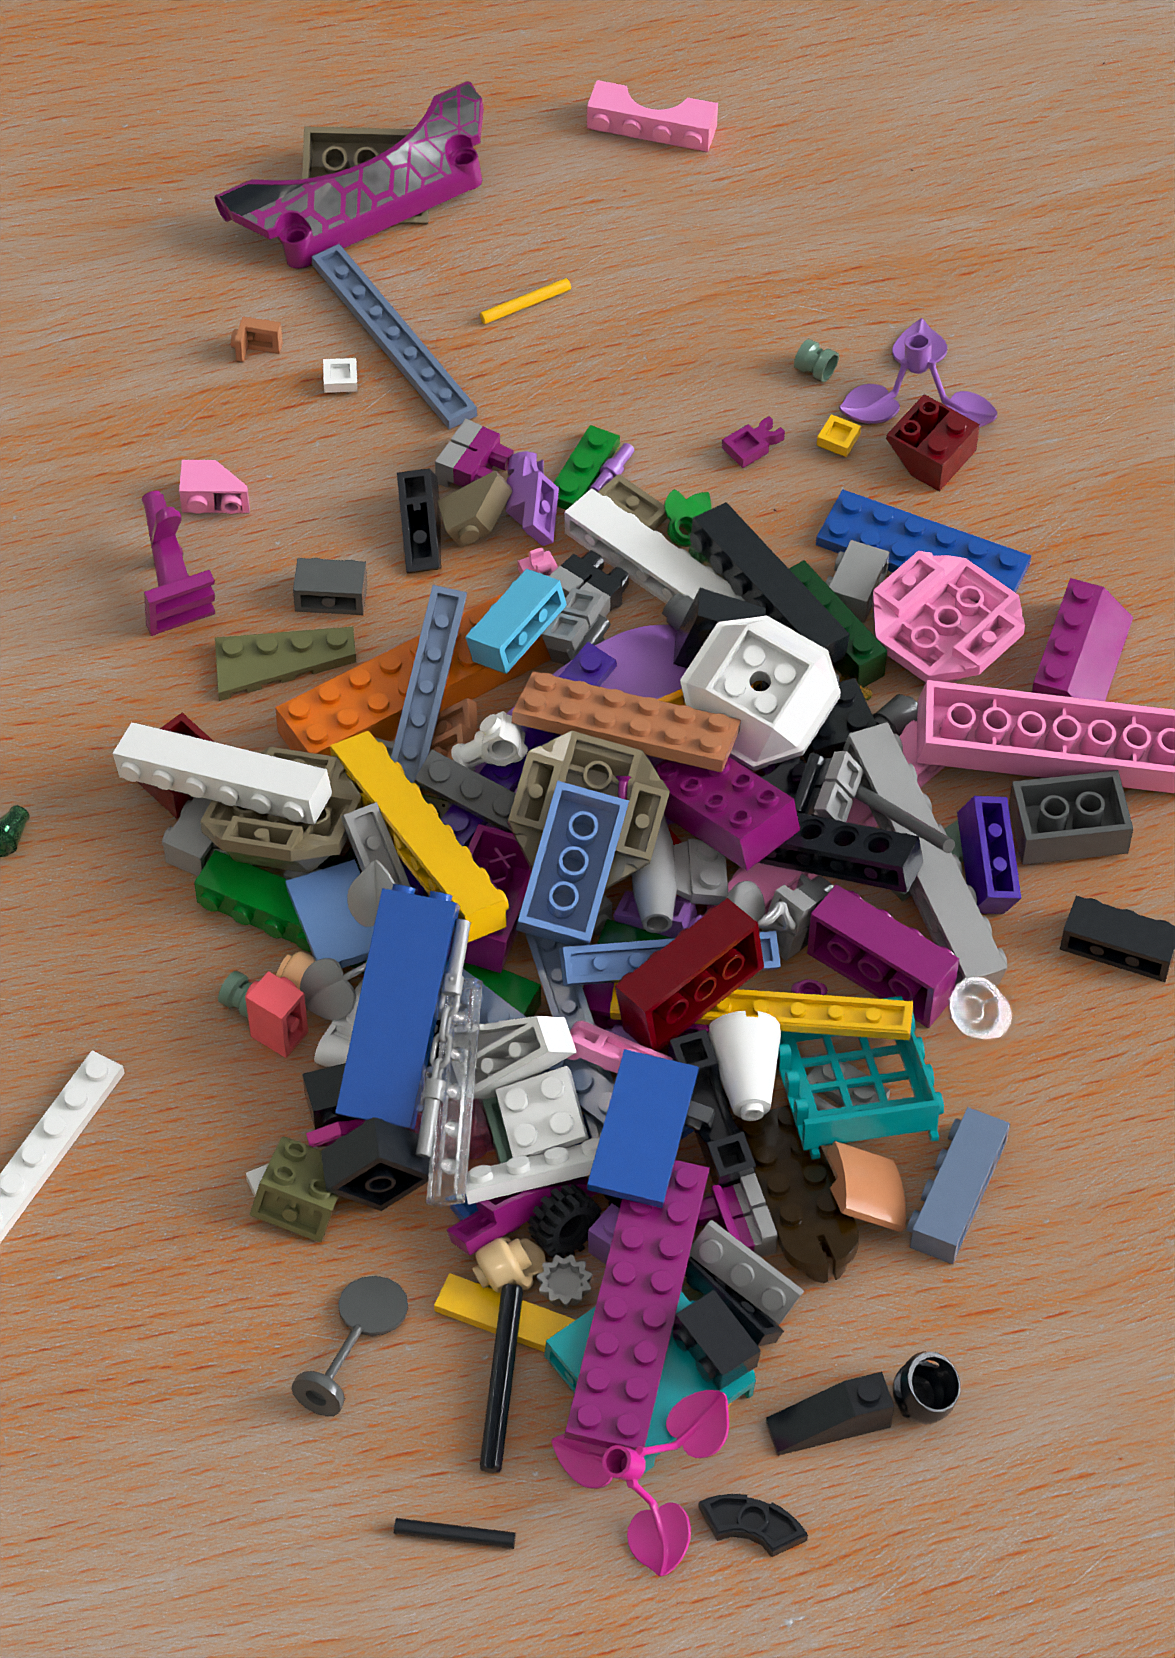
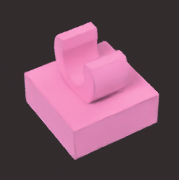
[518,547,558,576]

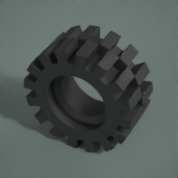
[528,1184,602,1259]

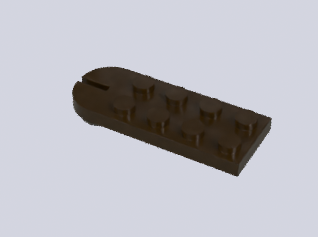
[734,1105,859,1283]

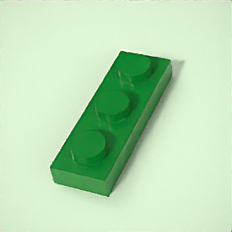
[554,425,620,510]

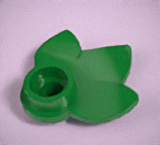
[664,489,712,547]

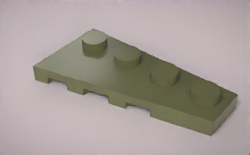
[215,626,356,701]

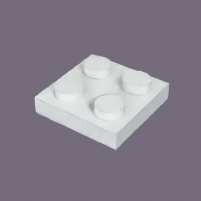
[495,1066,589,1157]

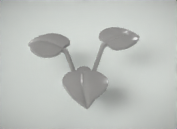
[300,860,464,1020]

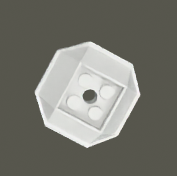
[680,616,841,771]

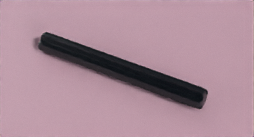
[480,1284,523,1473]

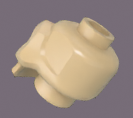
[472,1237,546,1293]

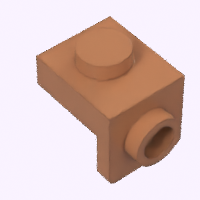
[231,316,283,362]

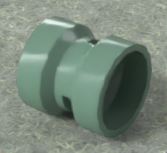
[794,339,839,382]
[218,971,252,1019]

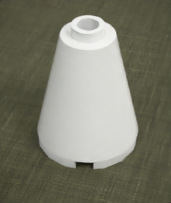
[707,1011,781,1121]

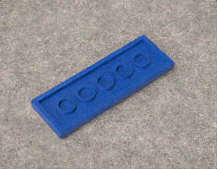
[816,489,1031,593]

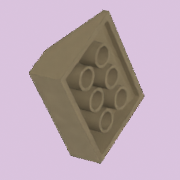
[302,126,429,224]

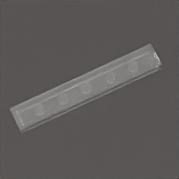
[426,978,483,1207]

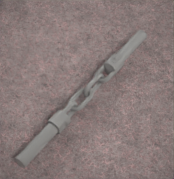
[415,919,471,1158]

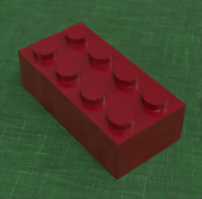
[615,898,764,1052]

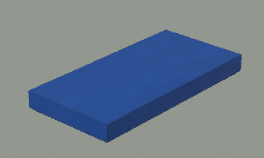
[587,1049,699,1208]

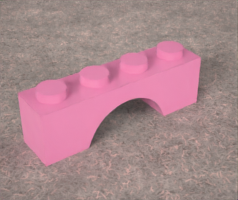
[587,80,718,152]

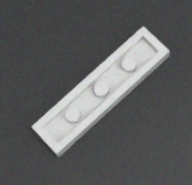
[461,1138,600,1205]

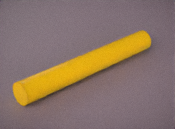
[479,278,571,325]

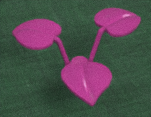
[551,1390,729,1576]

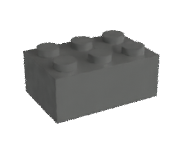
[1008,770,1133,865]

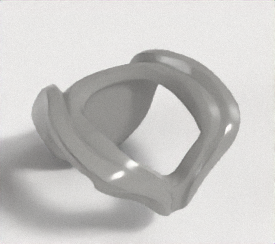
[727,881,795,932]

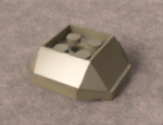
[507,731,670,891]
[200,747,363,873]

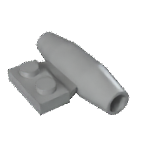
[632,815,728,933]

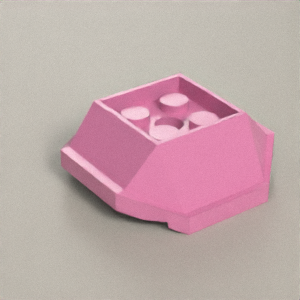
[872,551,1025,683]

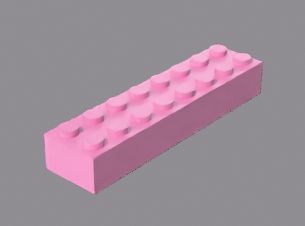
[916,680,1175,793]

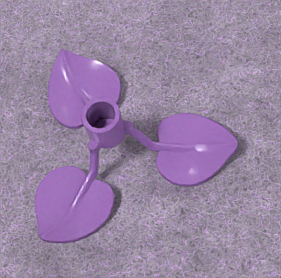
[839,318,997,427]

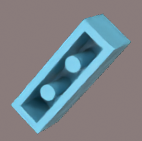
[465,568,567,674]

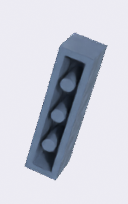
[907,1107,1010,1264]

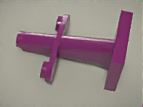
[141,490,215,636]

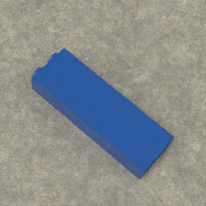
[335,884,460,1130]

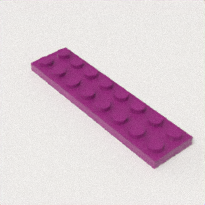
[564,1160,709,1450]

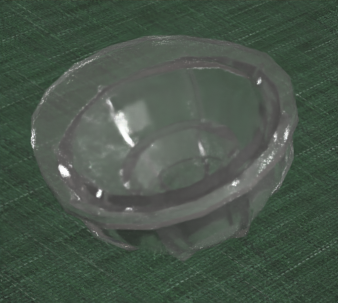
[948,976,1012,1039]

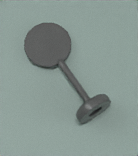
[291,1276,408,1416]

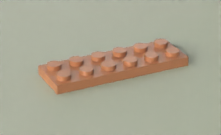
[511,671,741,773]

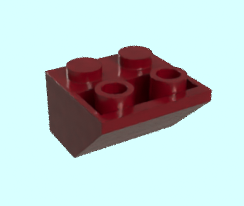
[886,394,980,492]

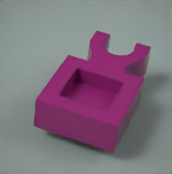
[722,416,785,468]

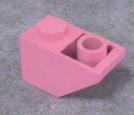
[179,460,250,514]

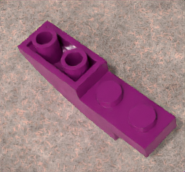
[447,1176,598,1256]

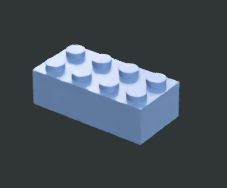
[516,781,629,946]

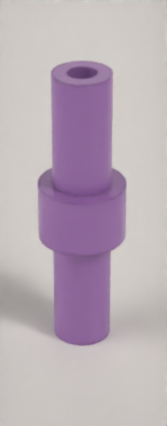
[589,443,634,492]

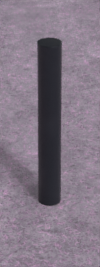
[394,1518,516,1549]

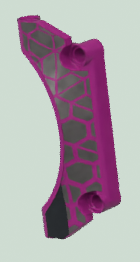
[214,81,484,269]

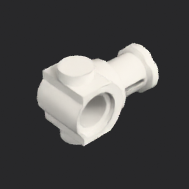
[451,711,528,771]

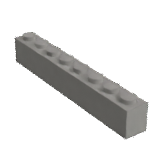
[843,722,1007,997]

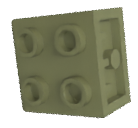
[250,1137,339,1243]

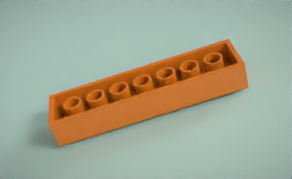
[275,592,551,756]

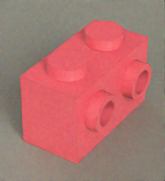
[245,971,308,1058]

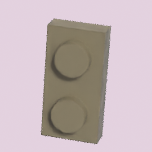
[598,474,668,531]

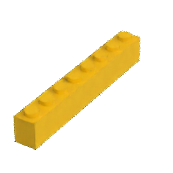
[330,731,509,943]

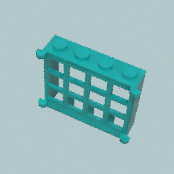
[777,996,944,1160]

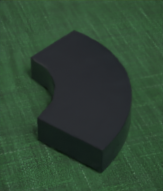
[698,1494,808,1557]

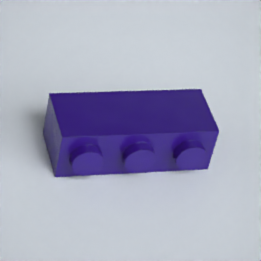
[957,796,1022,914]

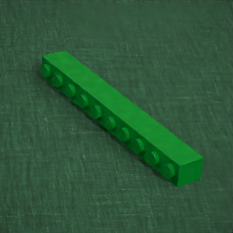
[194,850,541,1017]

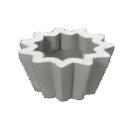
[537,1254,593,1309]

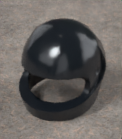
[892,1351,961,1425]

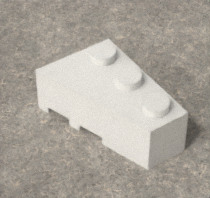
[449,1016,577,1099]

